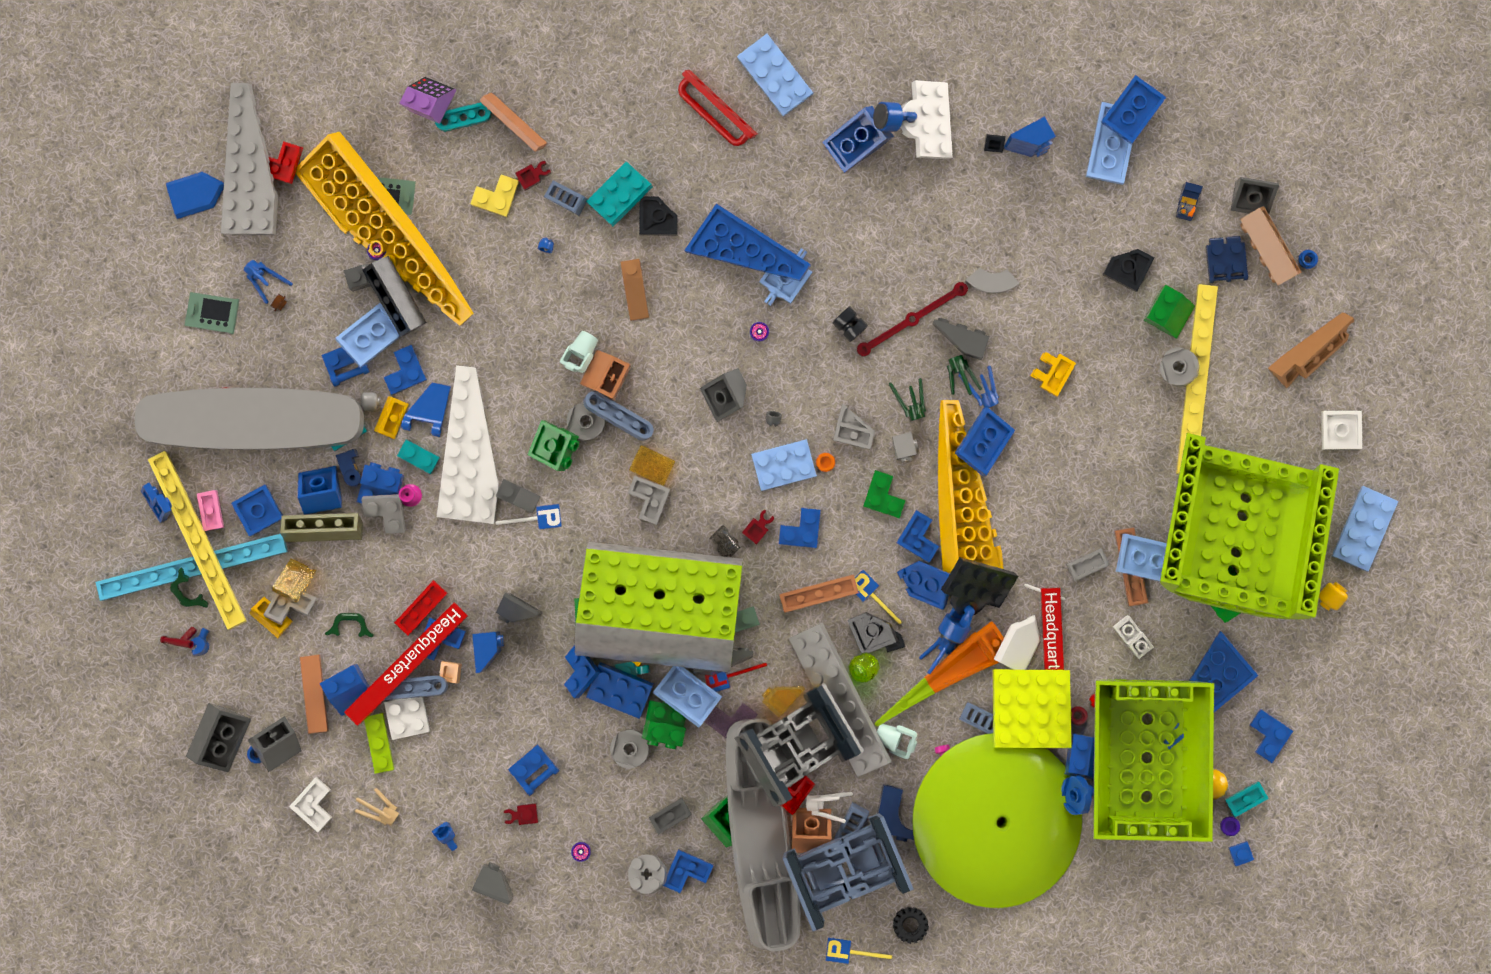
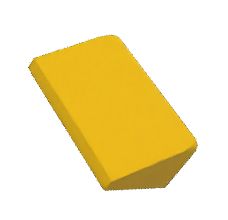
[374,396,409,439]
[249,597,293,638]

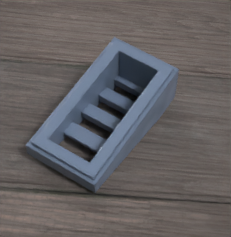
[544,180,588,216]
[959,702,993,734]
[834,802,869,839]

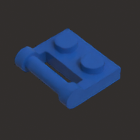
[321,347,370,387]
[508,744,560,796]

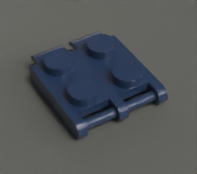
[1206,236,1248,284]

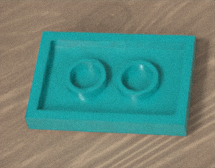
[586,161,653,227]

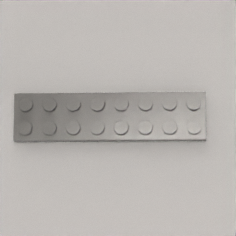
[789,622,892,777]

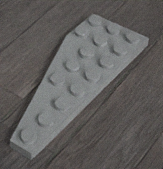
[221,83,278,235]

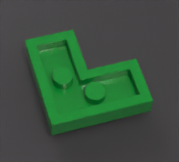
[863,470,906,519]

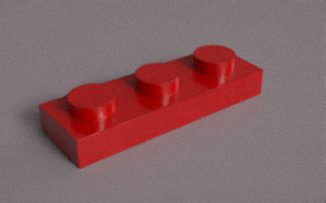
[394,580,448,636]

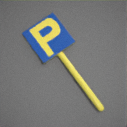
[855,570,902,624]
[826,937,892,964]

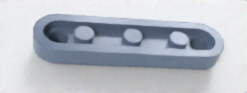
[583,391,654,441]
[384,676,448,701]

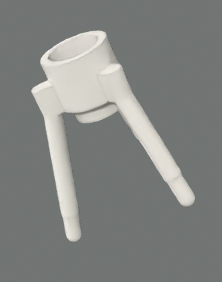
[806,792,853,823]

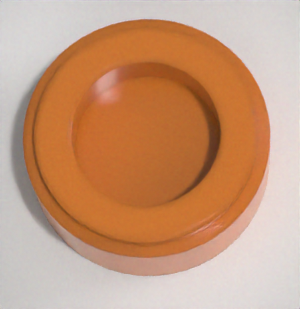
[816,453,835,472]

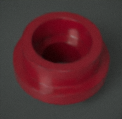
[1071,706,1088,726]

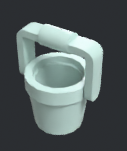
[560,331,598,373]
[877,724,917,759]

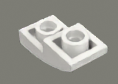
[1113,615,1154,659]

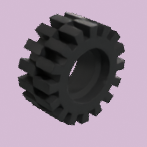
[893,907,929,944]

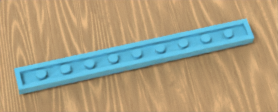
[95,534,288,601]

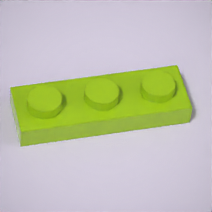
[364,713,395,774]

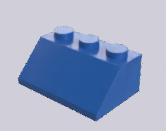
[1004,116,1056,157]

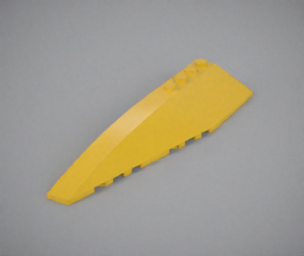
[295,132,474,326]

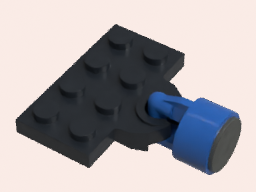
[938,557,1019,644]

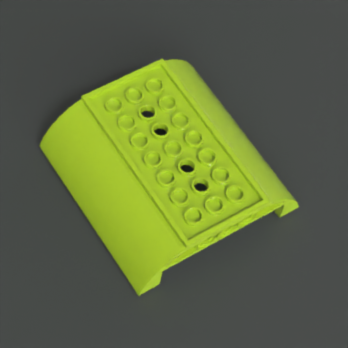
[1160,433,1339,620]

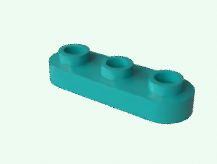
[435,102,492,132]

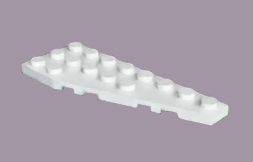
[437,365,499,524]

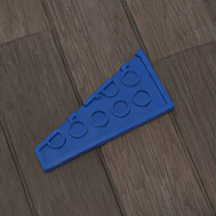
[684,204,811,281]
[1163,631,1258,750]

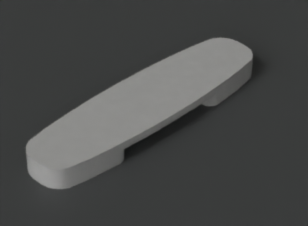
[135,388,364,450]
[726,719,800,951]

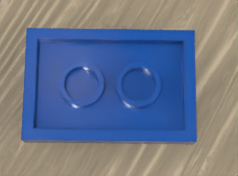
[1101,75,1166,145]
[955,407,1015,476]
[586,662,654,719]

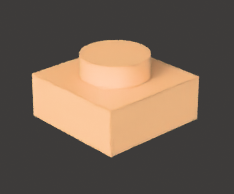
[439,661,462,684]

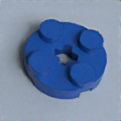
[1061,775,1094,815]

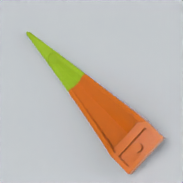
[874,621,1004,726]

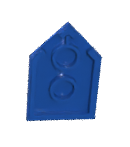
[166,172,224,219]
[897,561,950,610]

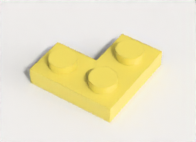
[470,175,519,217]

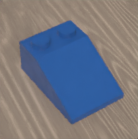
[822,106,894,173]

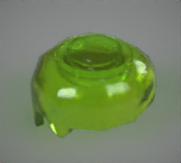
[848,652,880,683]

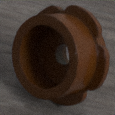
[270,294,287,311]

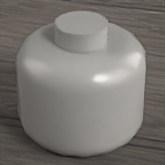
[361,392,380,411]

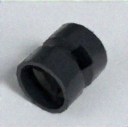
[832,306,868,342]

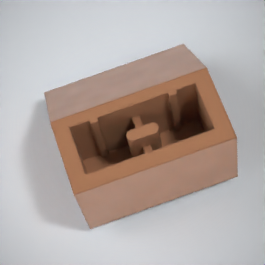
[580,350,631,400]

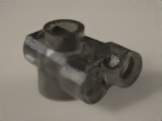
[710,525,741,557]

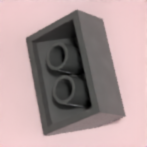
[186,703,251,772]

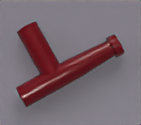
[160,627,197,649]

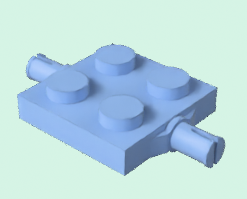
[759,248,812,306]

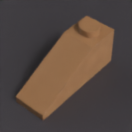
[620,259,649,321]

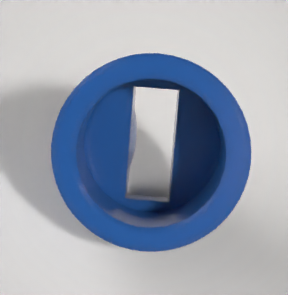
[537,237,554,253]

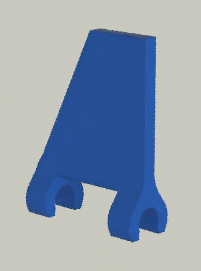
[401,382,451,437]

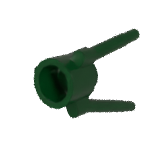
[947,355,982,395]
[889,378,926,421]

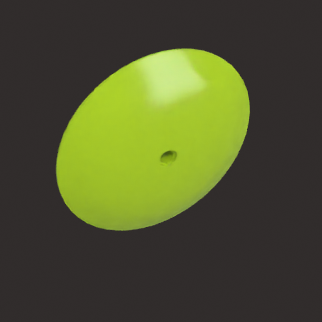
[912,733,1082,908]

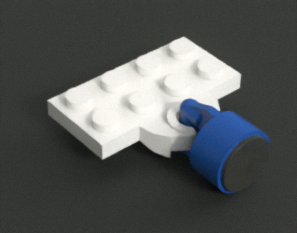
[873,80,953,159]

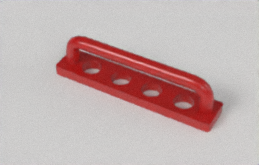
[678,70,758,146]

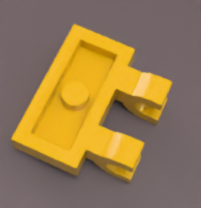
[1030,352,1076,397]

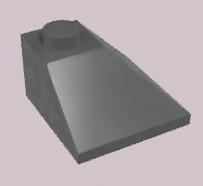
[700,368,747,422]
[496,593,542,623]
[472,862,514,905]

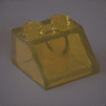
[762,685,805,717]

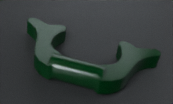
[170,568,209,608]
[325,613,374,637]

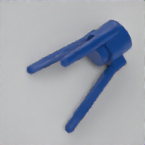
[243,260,293,304]
[959,365,999,408]
[919,637,957,674]

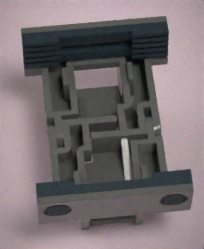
[734,683,864,807]

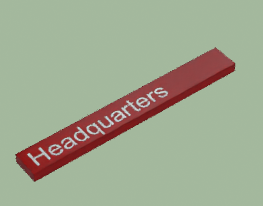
[1040,588,1064,670]
[344,602,468,726]

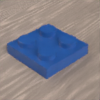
[231,485,283,537]

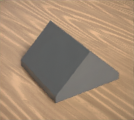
[1231,177,1279,214]

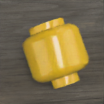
[1319,582,1348,611]

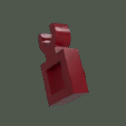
[515,161,551,191]
[742,510,774,545]
[504,803,539,825]

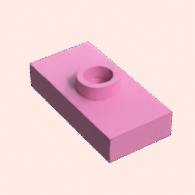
[197,490,224,532]

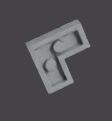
[628,475,671,525]
[362,494,405,534]
[263,582,317,625]

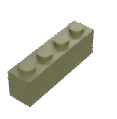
[280,513,363,542]

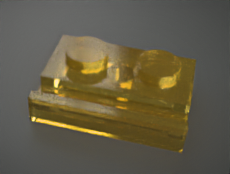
[629,445,676,486]
[272,558,316,603]

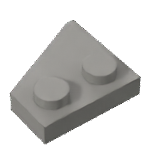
[833,405,875,450]

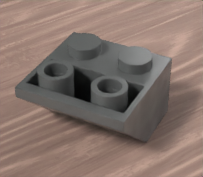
[248,716,302,772]

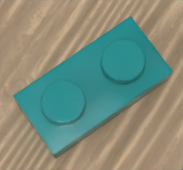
[397,439,440,474]
[1224,781,1269,817]

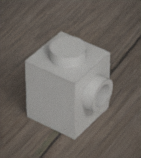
[892,432,919,462]

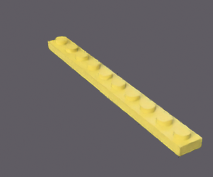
[1176,284,1218,474]
[148,451,247,630]

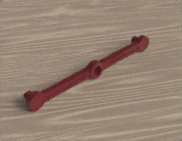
[857,282,968,357]

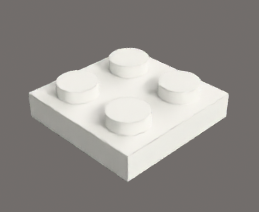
[1321,411,1362,450]
[384,697,430,740]

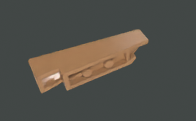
[1268,312,1354,388]

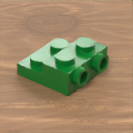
[527,420,579,471]
[642,700,686,749]

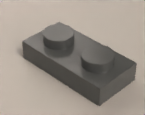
[649,798,692,835]

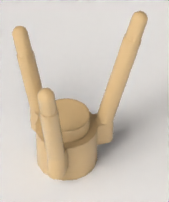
[355,788,399,826]

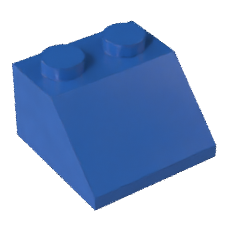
[298,466,342,515]
[472,631,505,673]
[319,664,370,716]
[1065,734,1094,780]

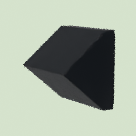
[984,134,1006,153]

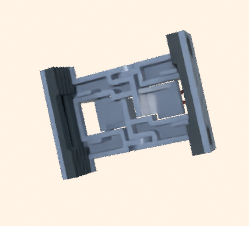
[783,813,913,931]

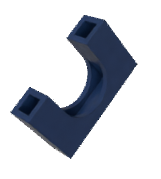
[877,784,914,842]

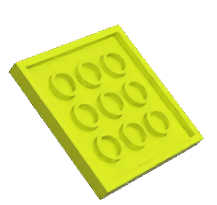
[992,669,1072,748]

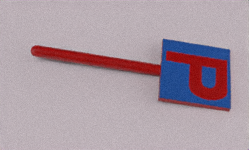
[705,663,767,692]

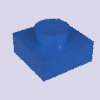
[1228,841,1254,866]

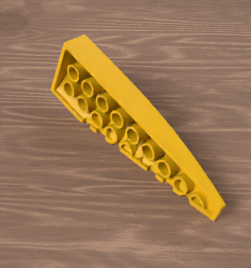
[938,400,1003,573]

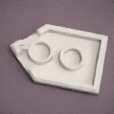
[994,615,1041,670]

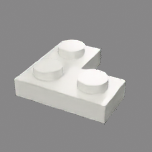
[289,777,332,832]

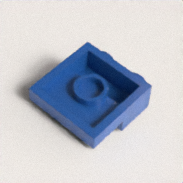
[356,462,404,503]

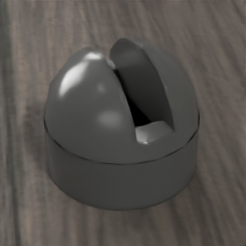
[766,411,782,427]

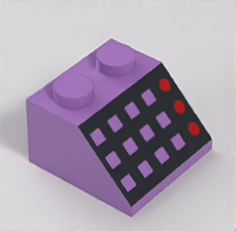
[399,77,456,124]

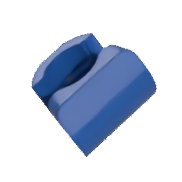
[190,628,209,656]
[432,822,458,851]

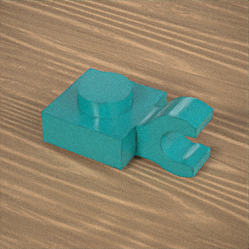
[615,662,650,676]

